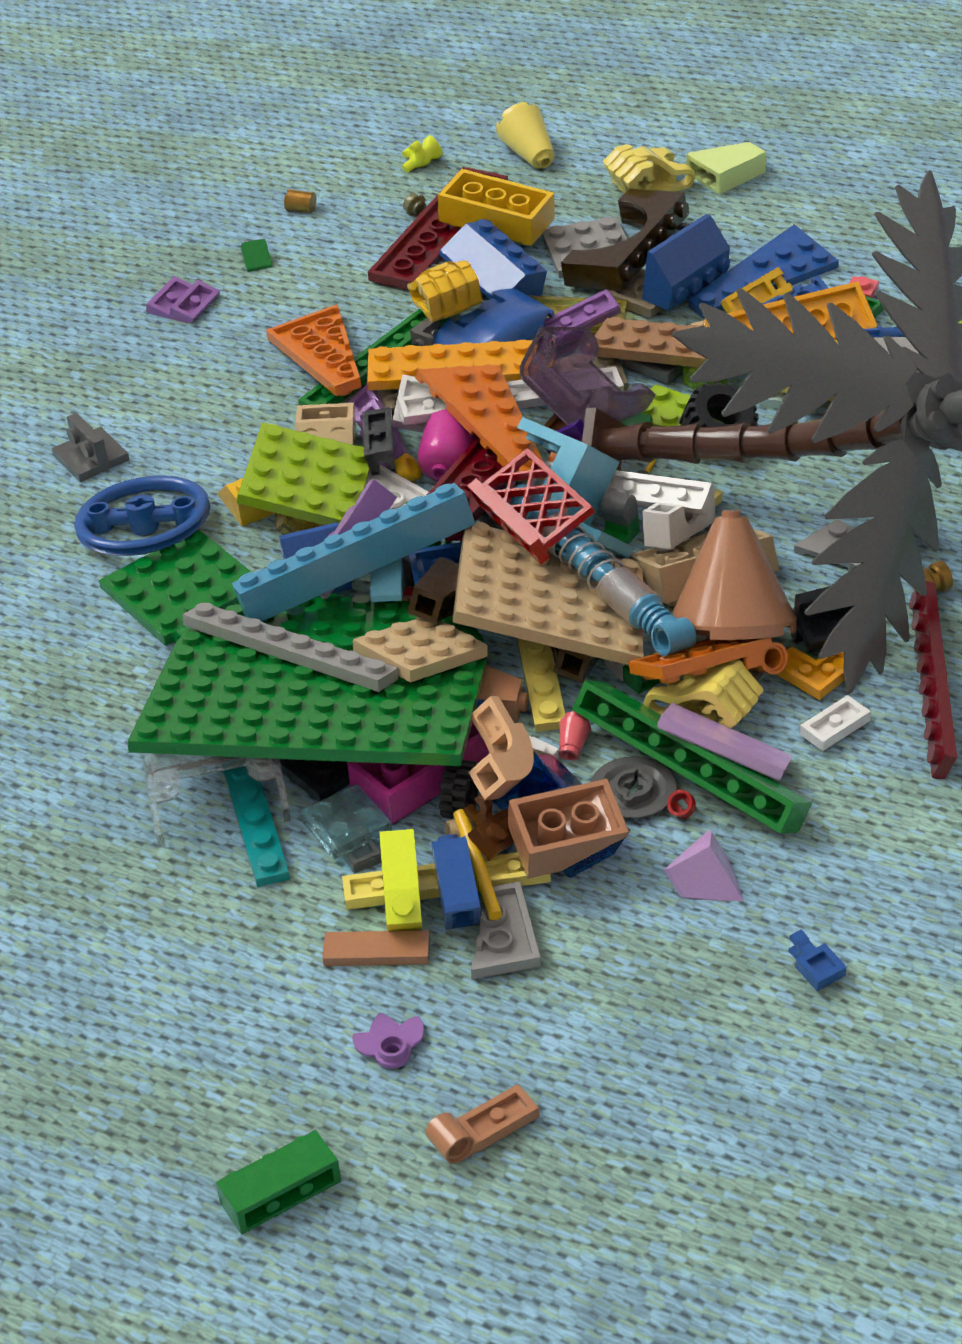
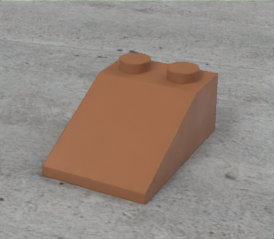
[508,779,629,879]

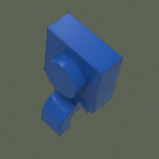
[788,929,847,991]

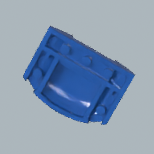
[434,289,554,345]

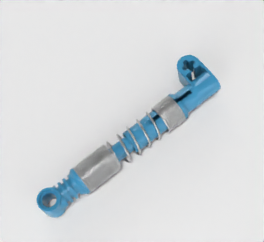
[503,484,696,656]

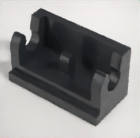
[362,407,395,476]

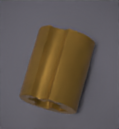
[284,189,317,213]

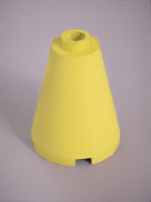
[496,102,555,169]

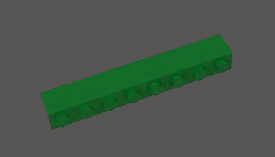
[572,681,812,833]

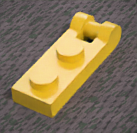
[720,267,793,313]

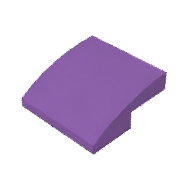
[146,276,220,323]

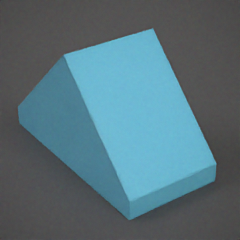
[371,558,406,602]

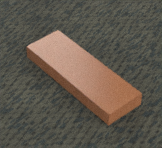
[322,930,430,966]

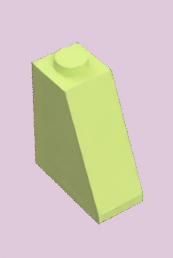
[686,142,767,194]

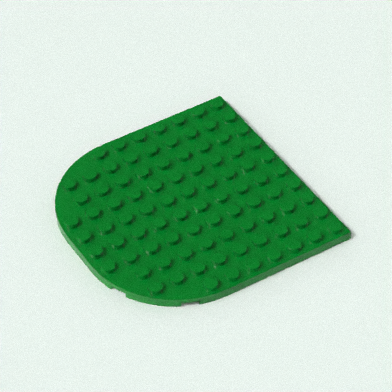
[127,594,487,766]

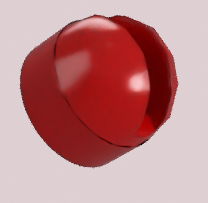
[667,790,697,818]

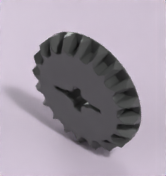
[591,756,677,823]

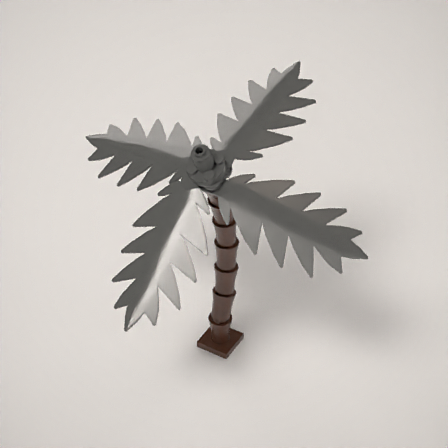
[582,170,962,693]

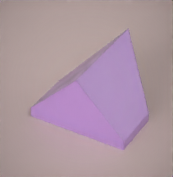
[664,831,744,901]

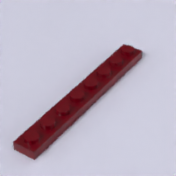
[909,581,957,779]

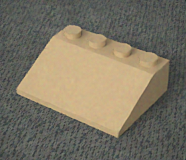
[629,528,780,606]

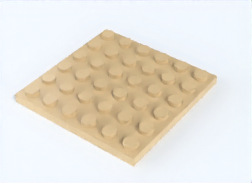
[453,522,643,665]

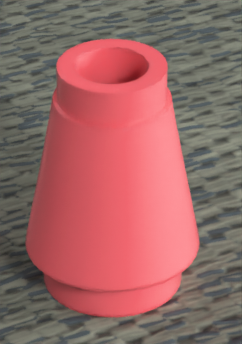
[559,711,591,761]

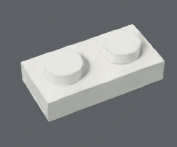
[800,695,871,751]

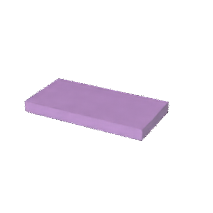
[657,703,793,781]

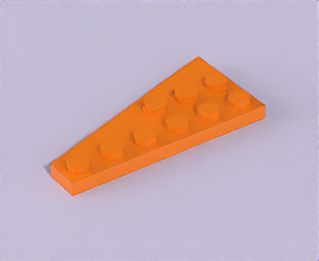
[266,304,362,396]
[415,364,546,481]

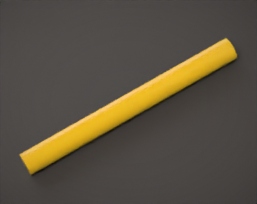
[454,809,502,921]

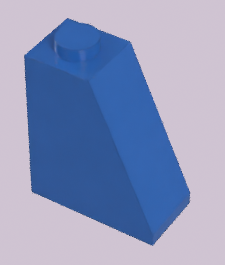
[432,834,481,930]

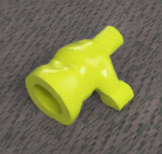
[402,135,443,173]

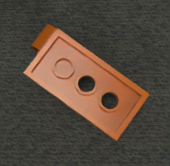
[628,638,788,684]

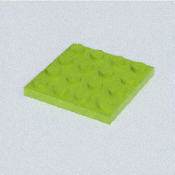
[236,422,370,525]

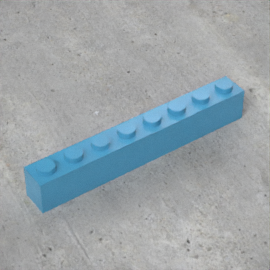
[231,483,475,622]

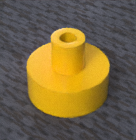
[394,453,422,483]

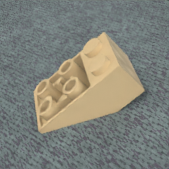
[295,403,357,446]

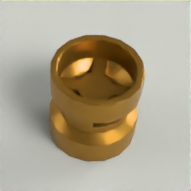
[912,560,953,592]

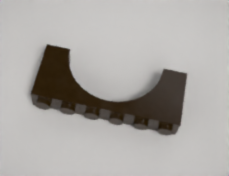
[561,189,689,291]
[407,557,599,683]

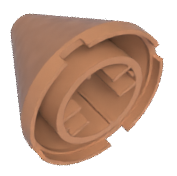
[672,510,797,640]

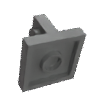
[52,413,129,482]

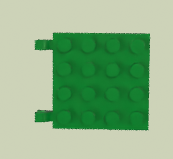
[99,530,251,646]

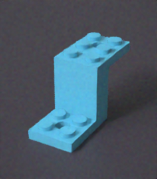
[517,417,634,558]

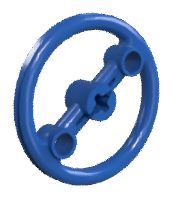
[74,475,210,556]

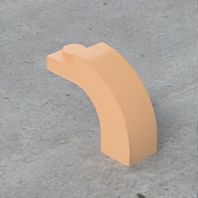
[468,696,534,800]

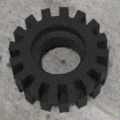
[439,760,479,819]

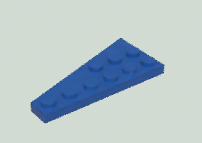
[688,224,839,319]

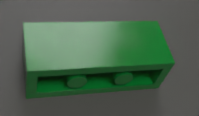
[215,1130,342,1235]

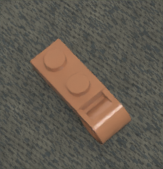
[425,1084,540,1164]

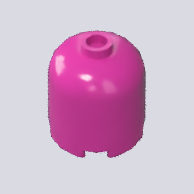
[417,409,477,482]

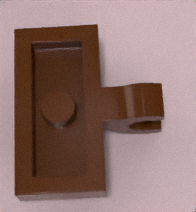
[463,794,515,861]

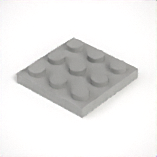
[542,217,627,278]

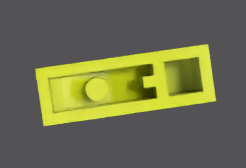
[379,829,422,931]

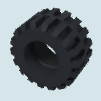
[679,382,759,461]

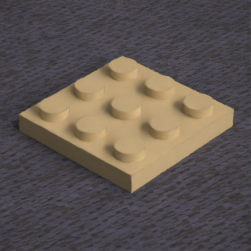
[353,617,488,682]

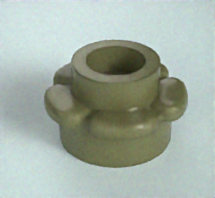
[403,193,426,216]

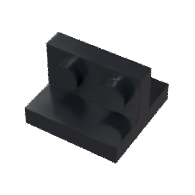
[790,586,852,652]

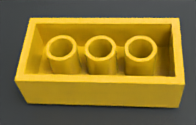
[438,169,555,246]

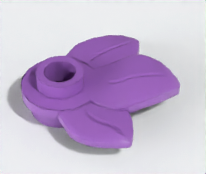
[352,1013,424,1069]

